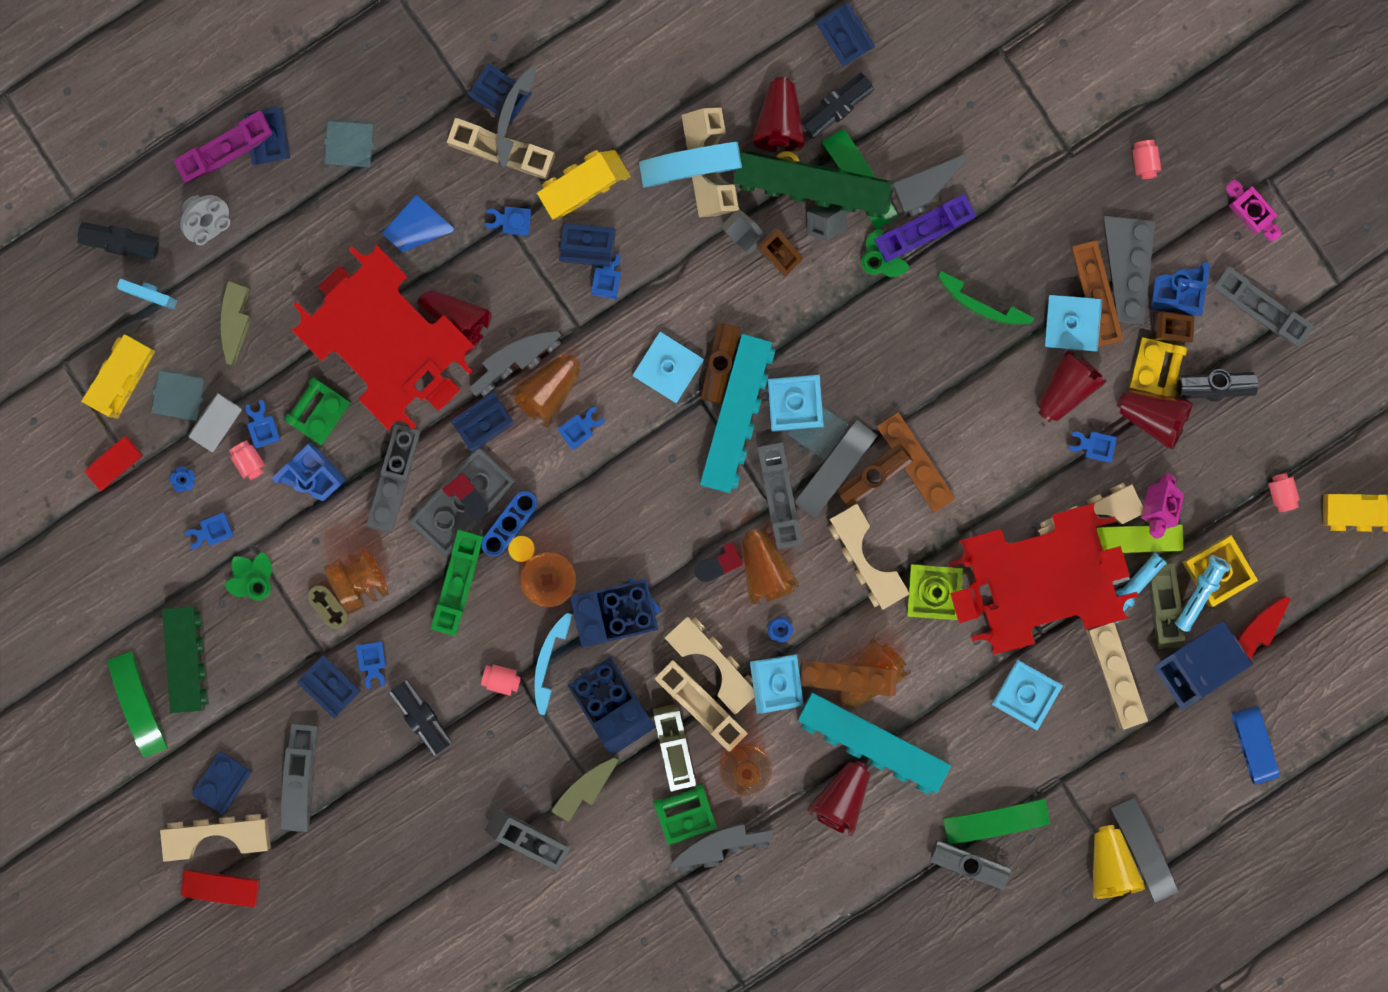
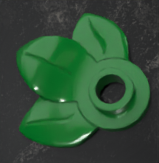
[861,229,909,277]
[224,552,273,601]

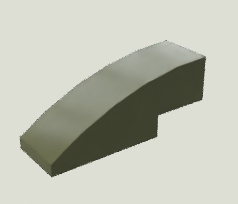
[221,281,252,367]
[1149,563,1185,650]
[653,703,696,791]
[551,756,619,822]

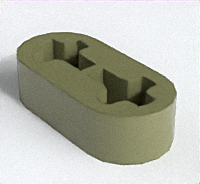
[308,585,349,629]

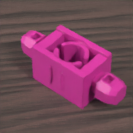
[1225,180,1282,242]
[1141,473,1184,539]

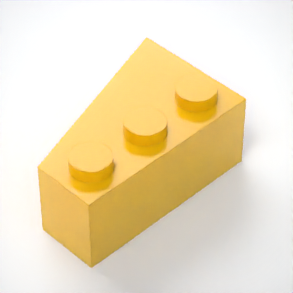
[537,150,631,220]
[81,334,155,419]
[1323,494,1388,532]

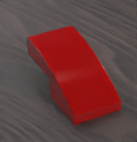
[84,436,143,492]

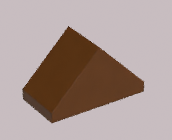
[757,227,804,277]
[1152,312,1194,343]

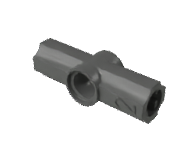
[930,840,1011,890]

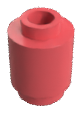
[1132,140,1162,180]
[229,440,266,481]
[1268,473,1300,513]
[481,664,521,696]

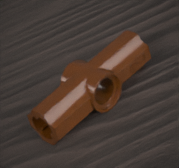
[700,323,740,404]
[837,443,913,507]

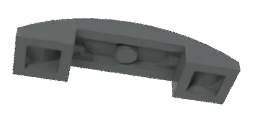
[496,66,537,170]
[1213,266,1314,347]
[794,420,877,518]
[757,443,803,550]
[1110,797,1178,903]

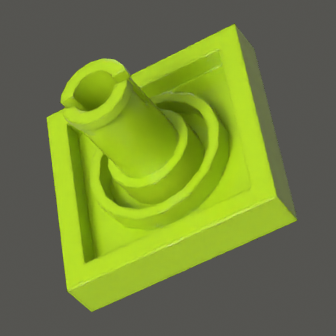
[907,565,963,620]

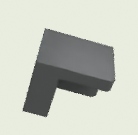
[807,204,847,242]
[720,209,766,254]

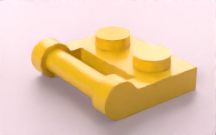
[1129,337,1188,398]

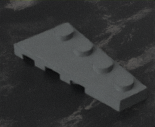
[1103,216,1155,325]

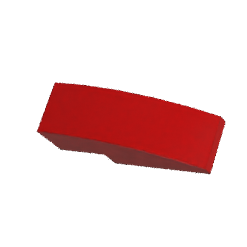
[1236,596,1291,660]
[181,870,261,907]

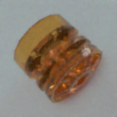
[324,546,389,615]
[519,552,576,607]

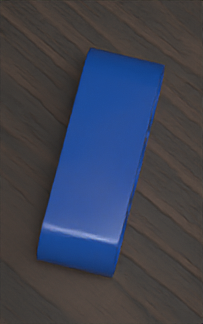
[482,491,538,556]
[1232,705,1280,785]

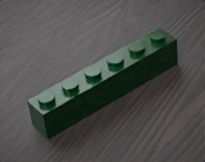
[733,150,895,218]

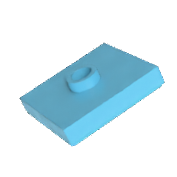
[117,279,178,309]
[1045,295,1102,351]
[632,332,704,404]
[768,375,824,432]
[750,654,804,714]
[991,659,1063,730]

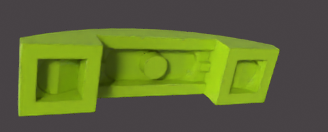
[1097,525,1183,553]

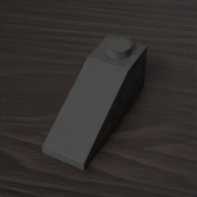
[893,154,968,217]
[485,808,570,871]

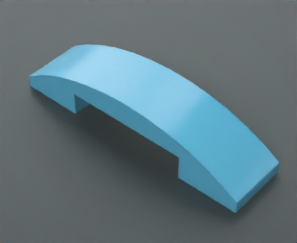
[639,142,742,188]
[534,613,573,715]

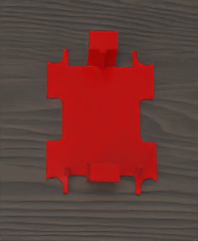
[291,245,475,431]
[949,503,1138,655]

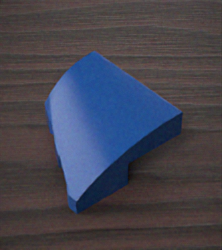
[382,195,455,253]
[1150,263,1210,316]
[272,442,346,501]

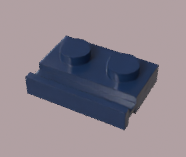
[816,2,875,67]
[467,63,532,125]
[244,106,291,165]
[559,223,616,267]
[451,392,515,453]
[297,655,361,718]
[191,751,253,815]

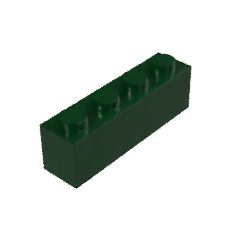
[162,606,209,713]

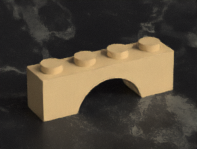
[682,108,739,217]
[447,118,555,180]
[1036,482,1143,536]
[828,504,909,610]
[665,616,755,715]
[1086,622,1148,730]
[654,659,748,752]
[160,814,271,862]

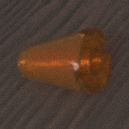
[510,355,580,427]
[742,529,799,604]
[839,636,911,708]
[720,744,772,796]

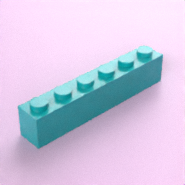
[700,334,775,494]
[797,692,951,795]

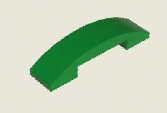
[821,129,898,230]
[937,271,1034,325]
[431,529,484,636]
[107,651,168,758]
[943,798,1050,844]

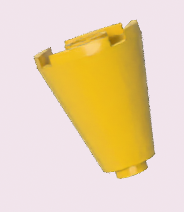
[1093,825,1145,899]

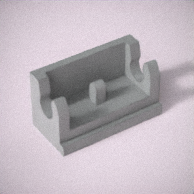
[188,392,242,453]

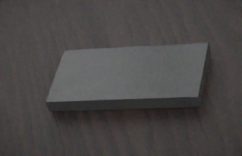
[408,448,517,558]

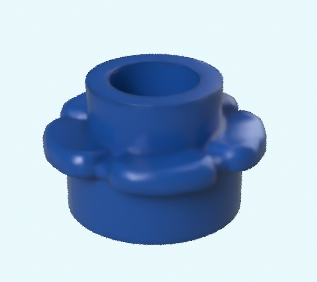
[170,466,195,492]
[768,617,793,642]

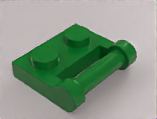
[283,377,351,446]
[653,783,717,845]

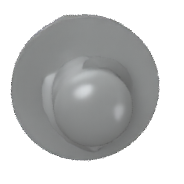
[180,195,230,245]

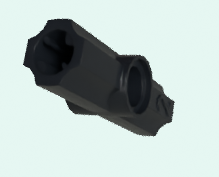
[801,72,875,139]
[77,222,160,260]
[1176,369,1258,402]
[388,680,453,756]

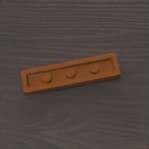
[1071,240,1124,348]
[876,412,956,513]
[801,660,897,696]

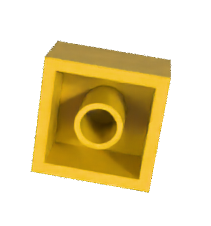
[1182,535,1258,607]

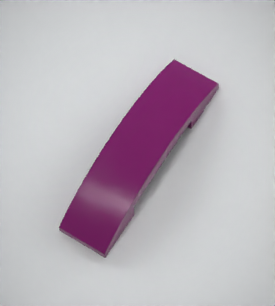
[173,110,273,183]

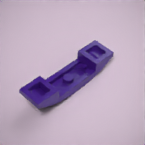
[874,194,977,263]

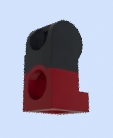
[442,473,489,520]
[694,542,743,582]

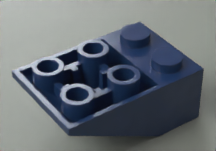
[569,579,658,648]
[1153,620,1253,710]
[567,657,656,756]

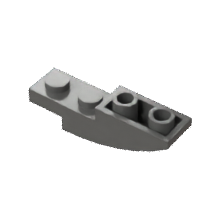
[469,331,562,397]
[367,425,420,534]
[281,724,319,832]
[671,822,774,872]

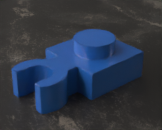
[485,207,532,236]
[591,254,621,300]
[245,400,281,449]
[557,407,605,450]
[1068,432,1117,463]
[184,512,235,549]
[356,641,387,689]

